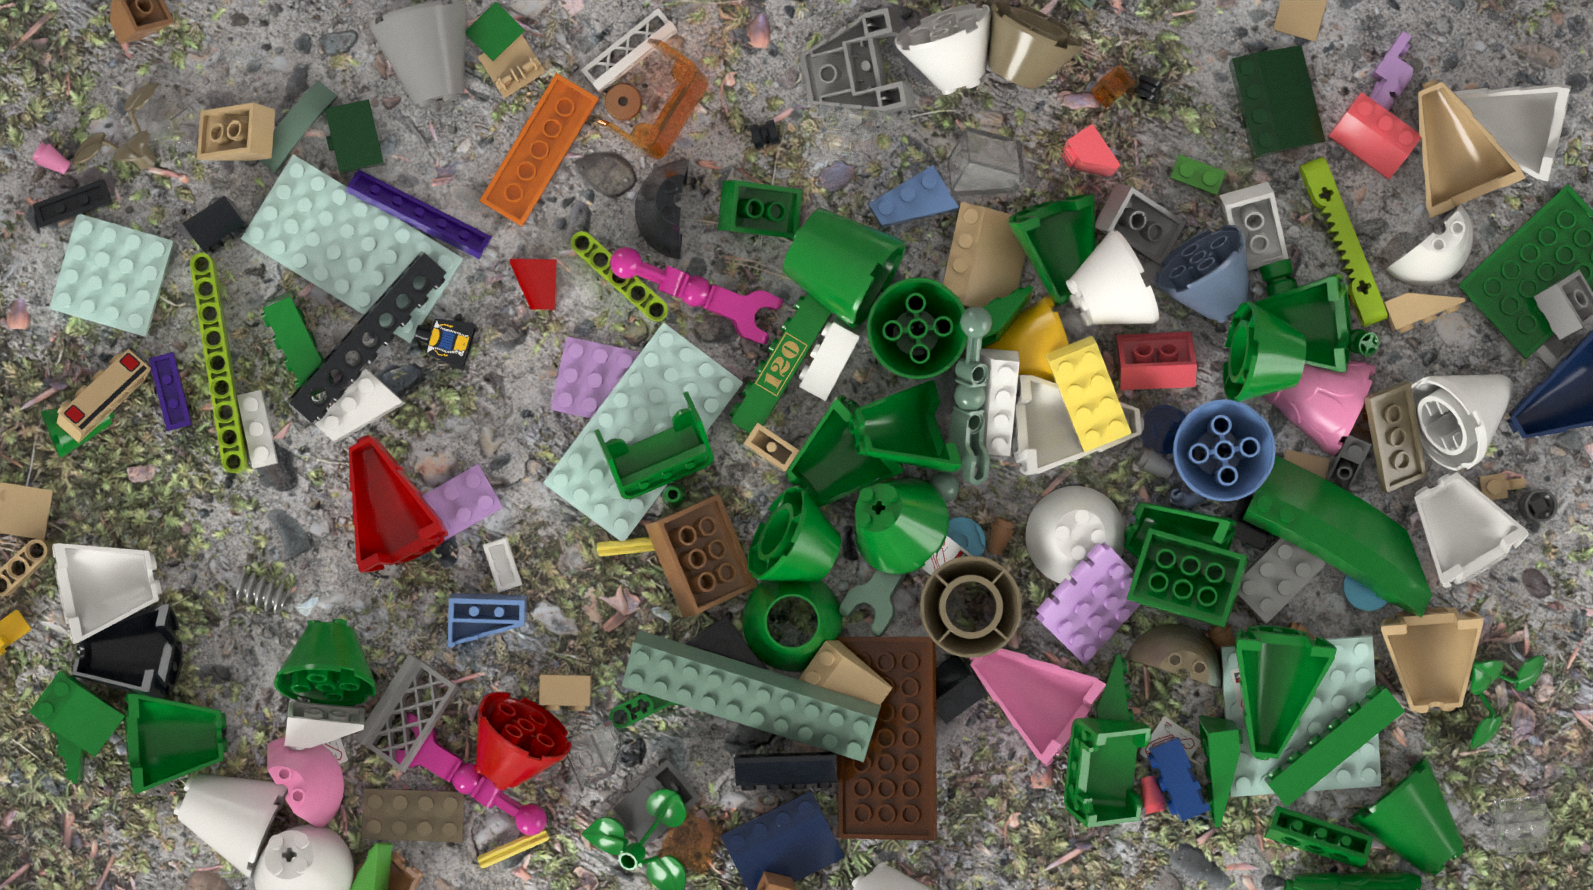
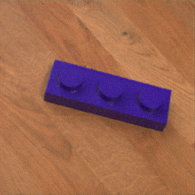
[148,352,193,431]

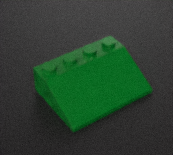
[1126,528,1248,628]

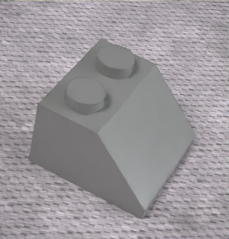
[1534,270,1593,340]

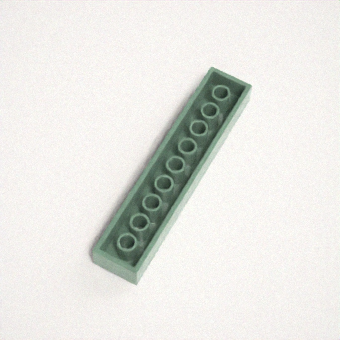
[622,630,881,762]

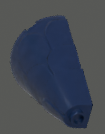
[1506,330,1593,439]

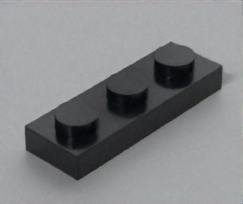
[32,179,113,229]

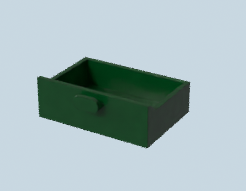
[325,99,384,175]

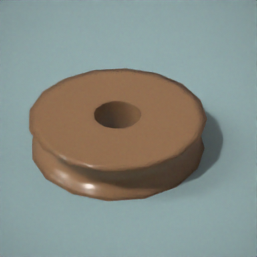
[605,83,642,121]

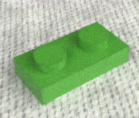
[1169,154,1226,196]

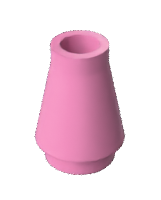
[32,142,72,175]

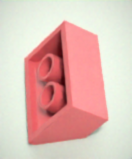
[1328,92,1422,180]
[1061,123,1121,177]
[1116,331,1197,390]

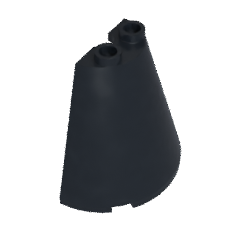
[635,160,689,260]
[71,604,182,698]

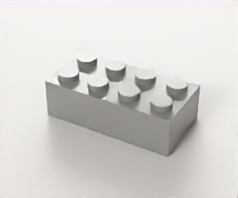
[1237,537,1327,624]

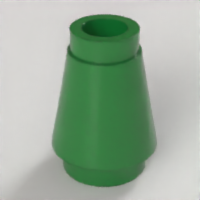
[661,483,686,508]

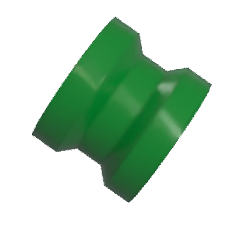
[1348,329,1379,357]

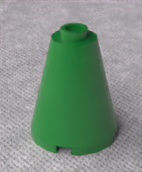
[41,408,115,458]

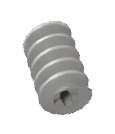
[236,568,292,615]

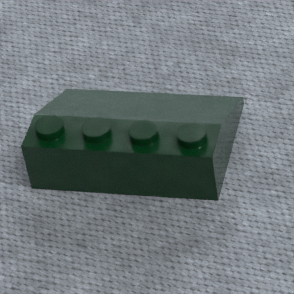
[1228,45,1325,159]

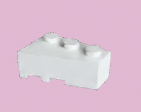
[799,317,866,401]

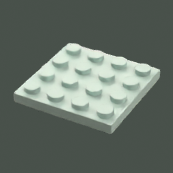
[49,214,175,337]

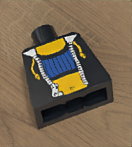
[414,319,477,371]

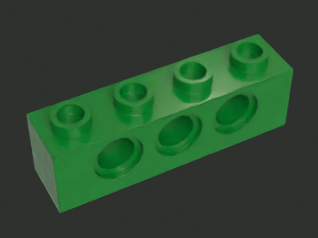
[1264,805,1373,869]

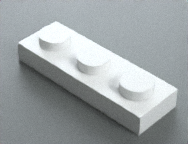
[237,390,278,469]

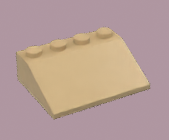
[942,202,1026,309]

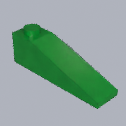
[1198,715,1243,828]

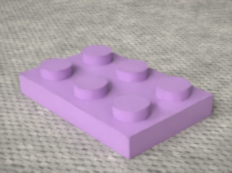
[422,464,504,541]

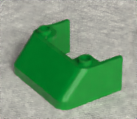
[594,391,714,499]

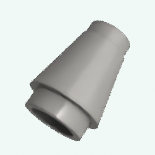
[1135,447,1174,479]

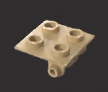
[478,34,546,99]

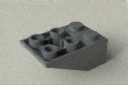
[613,760,703,848]

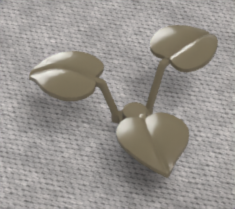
[71,82,160,170]

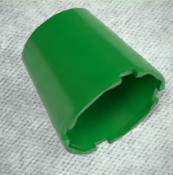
[782,207,906,329]

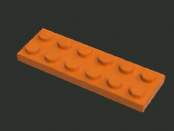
[479,73,599,227]

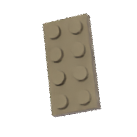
[1364,381,1427,493]
[361,788,465,843]

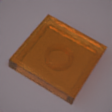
[659,813,724,875]

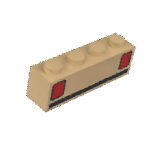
[56,349,151,443]

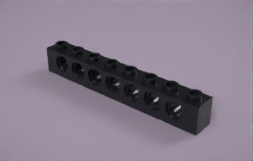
[287,251,447,423]

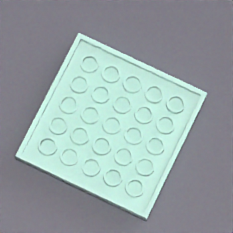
[1220,635,1381,797]

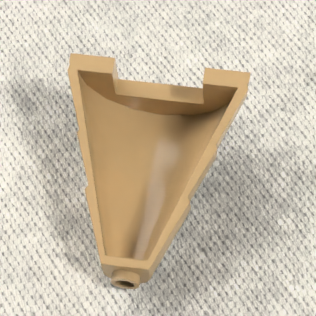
[1418,79,1525,218]

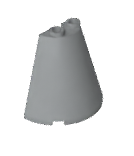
[369,0,467,108]

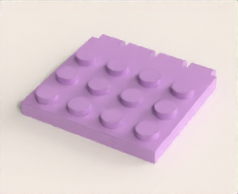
[1036,542,1140,665]

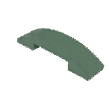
[259,81,338,174]

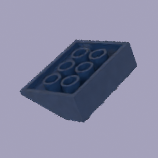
[721,790,845,890]

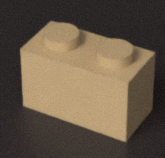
[539,674,592,711]

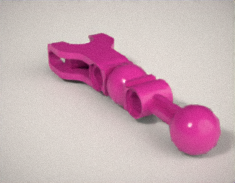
[610,247,783,344]
[385,712,547,836]

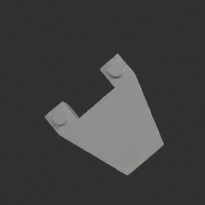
[800,7,916,113]

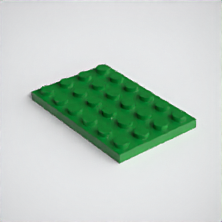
[1457,184,1593,359]

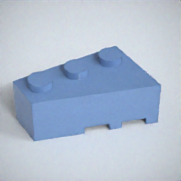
[868,165,959,228]
[448,593,527,648]

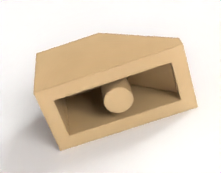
[744,423,799,472]

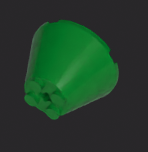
[867,278,968,379]
[854,477,949,575]
[274,619,376,706]

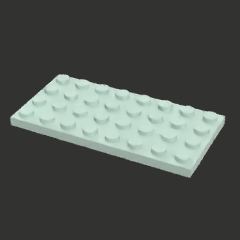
[241,154,464,344]
[543,322,743,541]

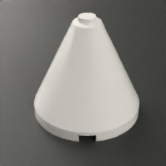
[1411,374,1514,471]

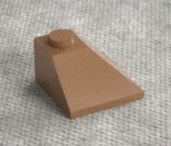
[110,0,174,44]

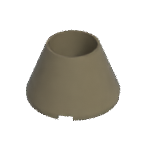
[988,0,1085,89]
[920,556,1022,658]

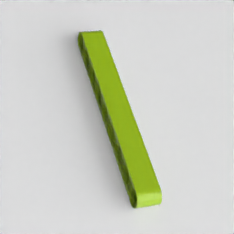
[190,253,248,474]

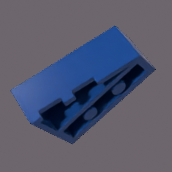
[1147,737,1211,821]

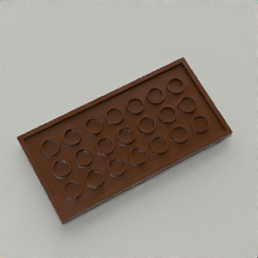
[837,637,937,841]

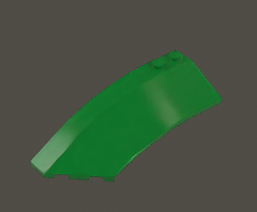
[1243,455,1432,618]

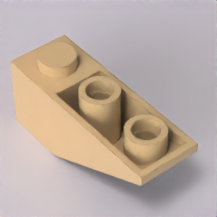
[1384,293,1465,334]

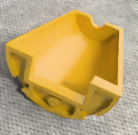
[983,296,1069,383]

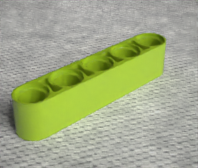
[571,231,669,323]

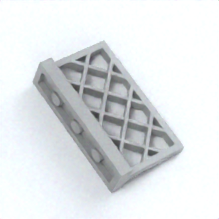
[355,654,459,773]

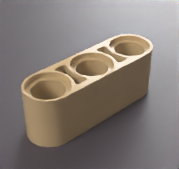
[0,539,53,597]

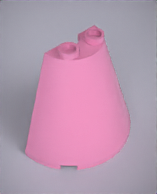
[267,737,344,827]

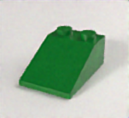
[717,180,803,239]
[29,671,126,757]

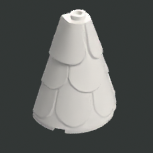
[1453,84,1571,182]
[1012,375,1144,475]

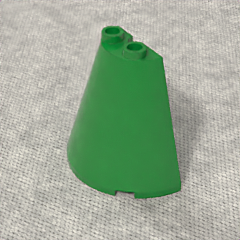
[1008,194,1095,306]
[1254,274,1351,372]
[849,380,961,473]
[786,395,904,507]
[1123,502,1237,560]
[125,693,228,794]
[1347,756,1465,876]

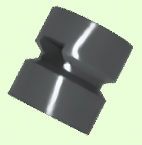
[1518,489,1558,523]

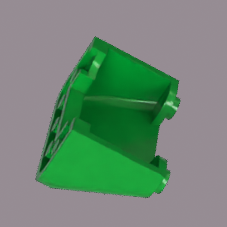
[1064,717,1151,828]

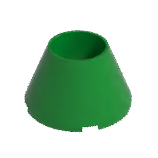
[1222,301,1306,402]
[747,486,841,582]
[742,580,843,672]

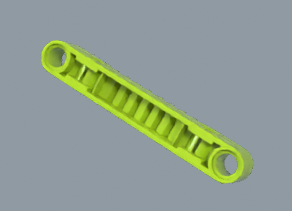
[1299,156,1388,328]

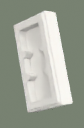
[483,537,523,593]

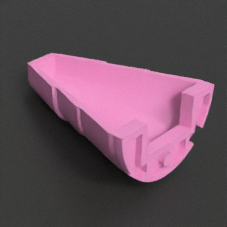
[1262,360,1376,456]
[969,648,1106,766]

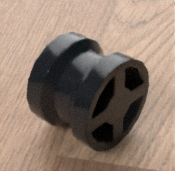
[1132,75,1163,103]

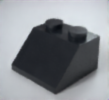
[182,196,249,254]
[936,655,987,724]

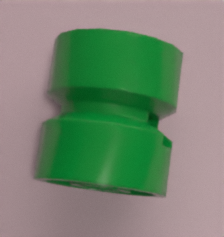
[1259,259,1298,297]

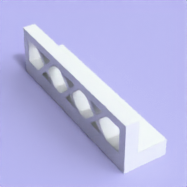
[581,8,677,94]

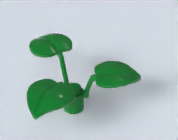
[1469,654,1545,749]
[582,788,687,890]

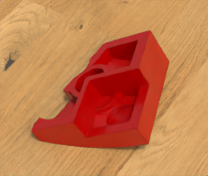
[510,259,557,311]

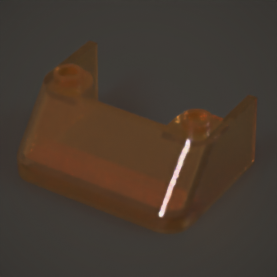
[597,38,708,159]

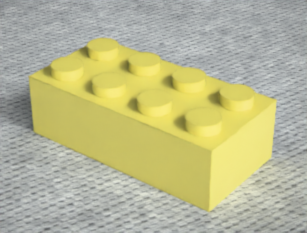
[1045,336,1132,452]

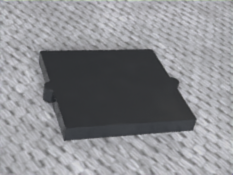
[1231,496,1270,550]

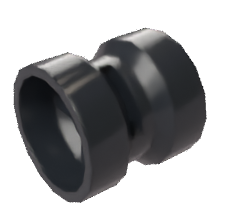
[749,119,780,150]

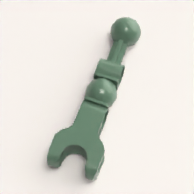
[944,306,992,485]
[839,472,959,637]

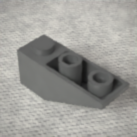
[1325,425,1372,492]

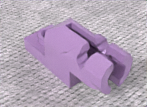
[1369,31,1413,111]

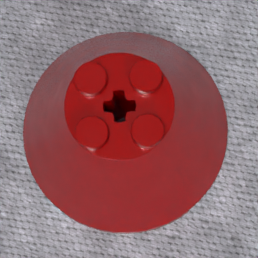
[474,692,571,790]

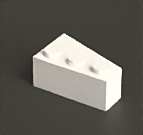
[315,368,406,442]

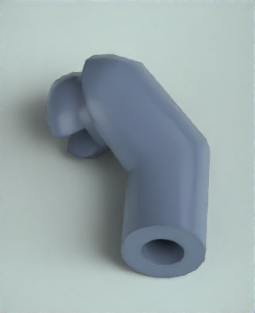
[1170,489,1207,509]

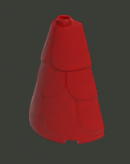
[349,435,448,573]

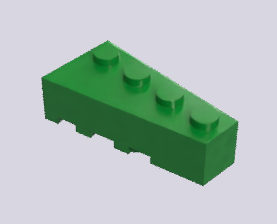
[261,290,335,397]

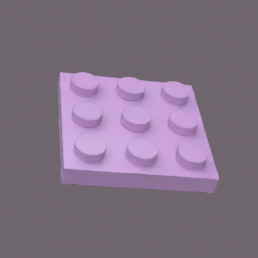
[551,336,640,418]

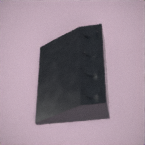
[734,752,837,791]

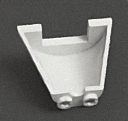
[1386,204,1473,286]
[1414,472,1529,588]
[52,543,162,644]
[174,773,288,878]

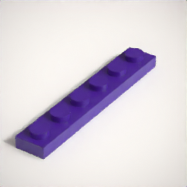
[346,169,492,259]

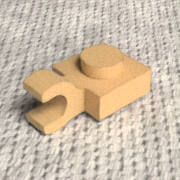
[1478,473,1526,500]

